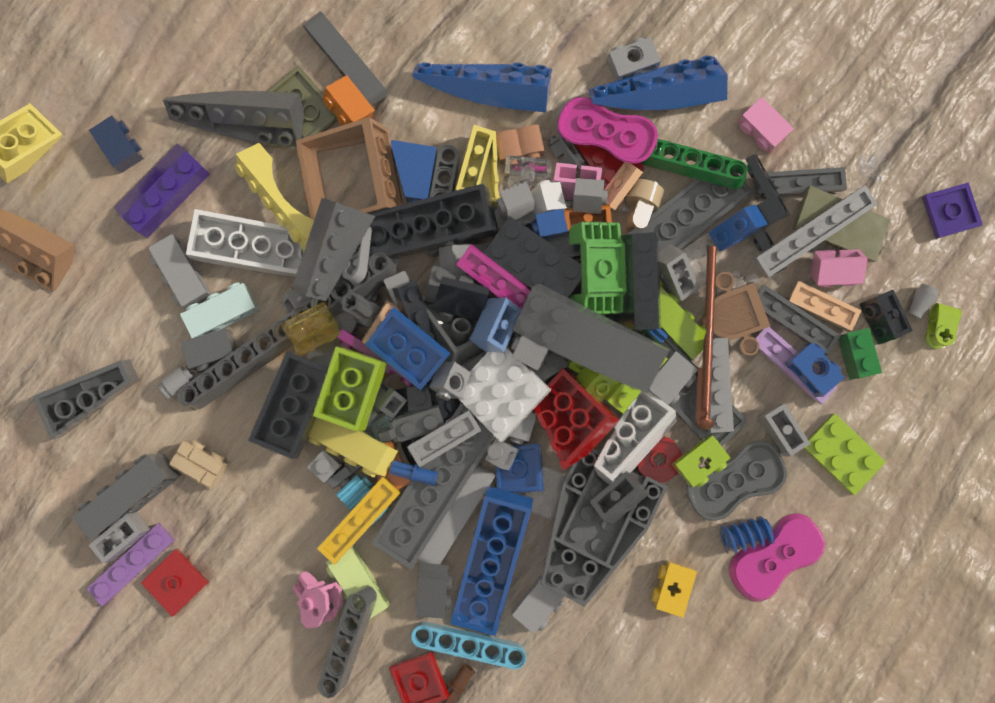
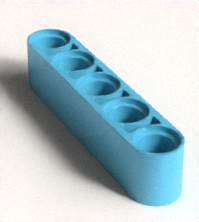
[411,622,526,669]

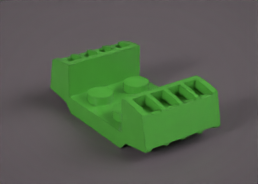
[569,222,626,314]

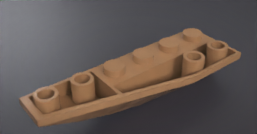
[0,209,74,292]

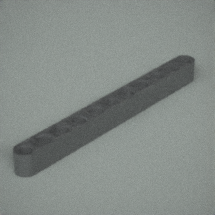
[178,253,397,409]

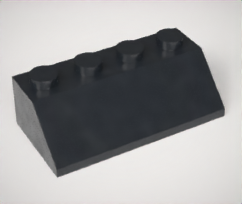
[613,232,661,330]

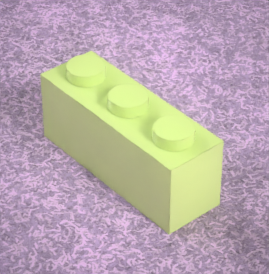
[326,545,390,619]

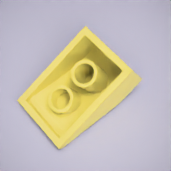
[0,104,62,183]

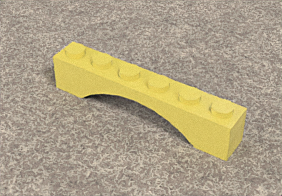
[235,143,314,253]

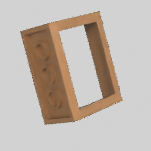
[296,117,403,220]

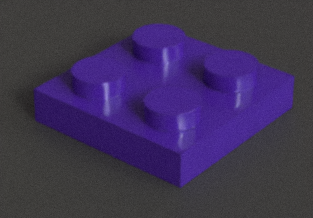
[922,182,983,239]

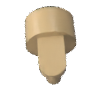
[625,178,664,229]

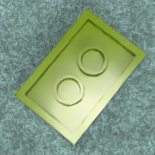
[803,413,886,495]

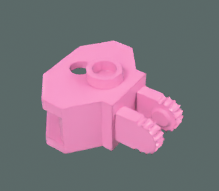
[293,572,343,629]

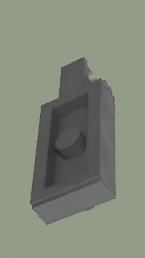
[378,405,445,442]

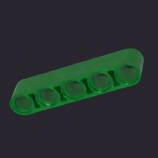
[641,139,748,189]

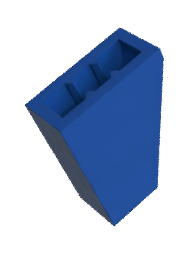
[391,140,438,202]

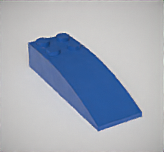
[450,486,533,636]

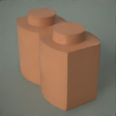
[496,125,544,166]

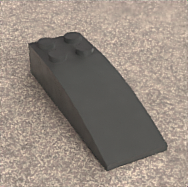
[513,283,670,393]

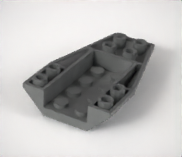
[541,449,668,607]

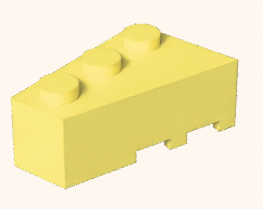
[454,125,500,208]

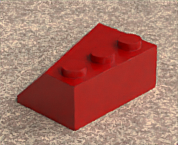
[534,368,620,470]

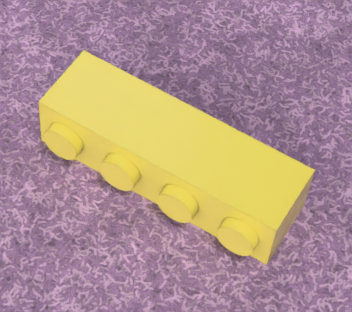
[308,417,398,477]

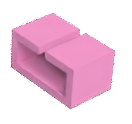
[737,97,794,154]
[554,163,602,200]
[811,249,868,287]

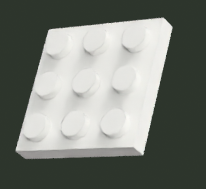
[458,346,551,442]

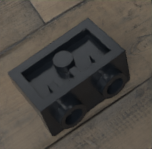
[860,289,913,345]

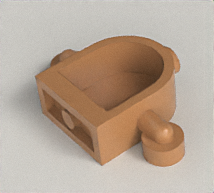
[701,271,771,356]

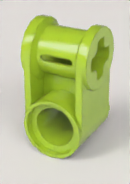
[925,303,962,349]

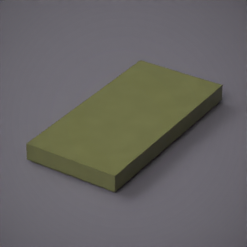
[792,186,890,262]

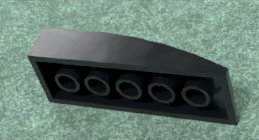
[357,184,499,259]

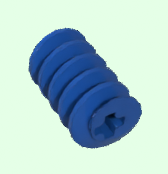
[720,516,774,554]

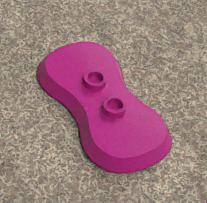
[557,97,658,163]
[729,513,825,602]

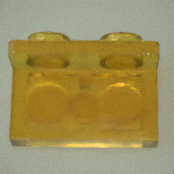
[281,302,340,356]

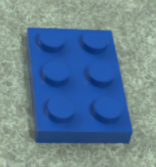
[365,308,451,390]

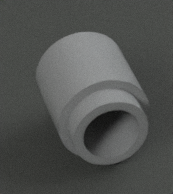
[158,366,196,399]

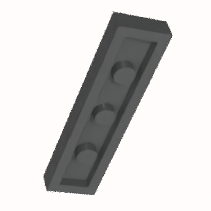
[753,167,847,197]
[758,284,841,356]

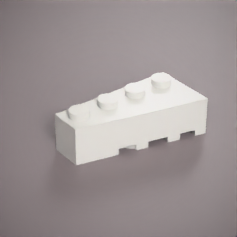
[594,391,677,485]

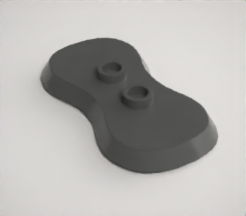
[686,441,787,521]

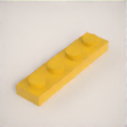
[317,477,401,565]

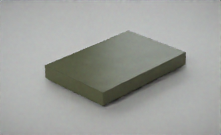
[267,65,338,138]

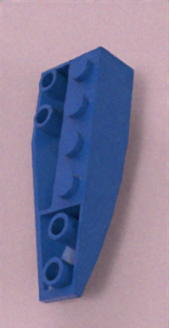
[588,56,728,110]
[412,63,553,112]

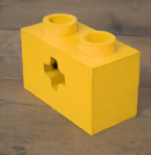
[651,560,697,618]

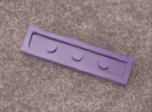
[87,523,175,606]

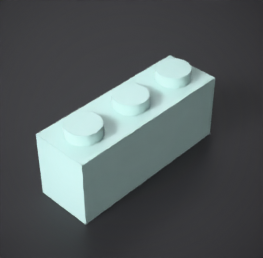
[180,282,260,339]

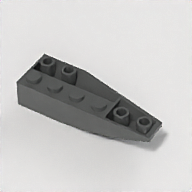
[163,91,304,148]

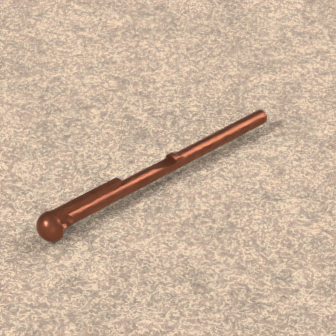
[696,246,717,430]

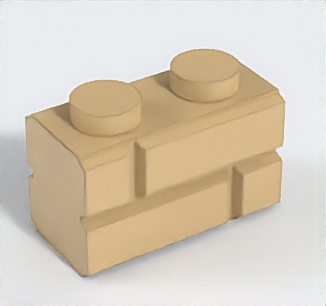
[169,439,229,489]

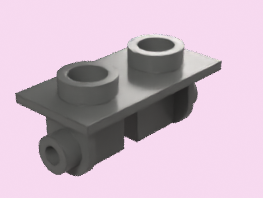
[547,130,585,175]

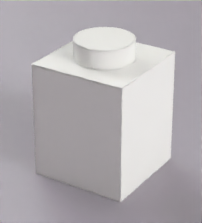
[531,180,567,214]

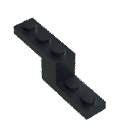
[745,154,790,274]

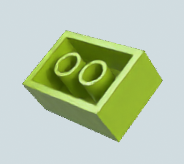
[313,347,387,432]

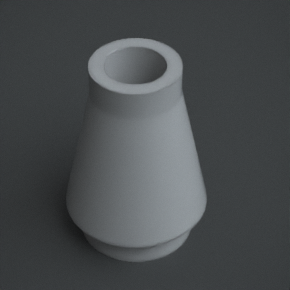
[908,284,939,319]

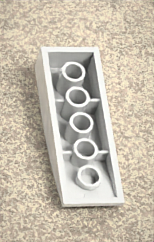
[186,209,303,277]

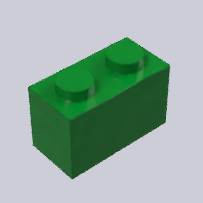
[838,328,882,380]

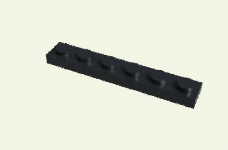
[392,279,460,420]

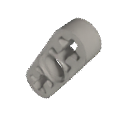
[343,227,372,284]

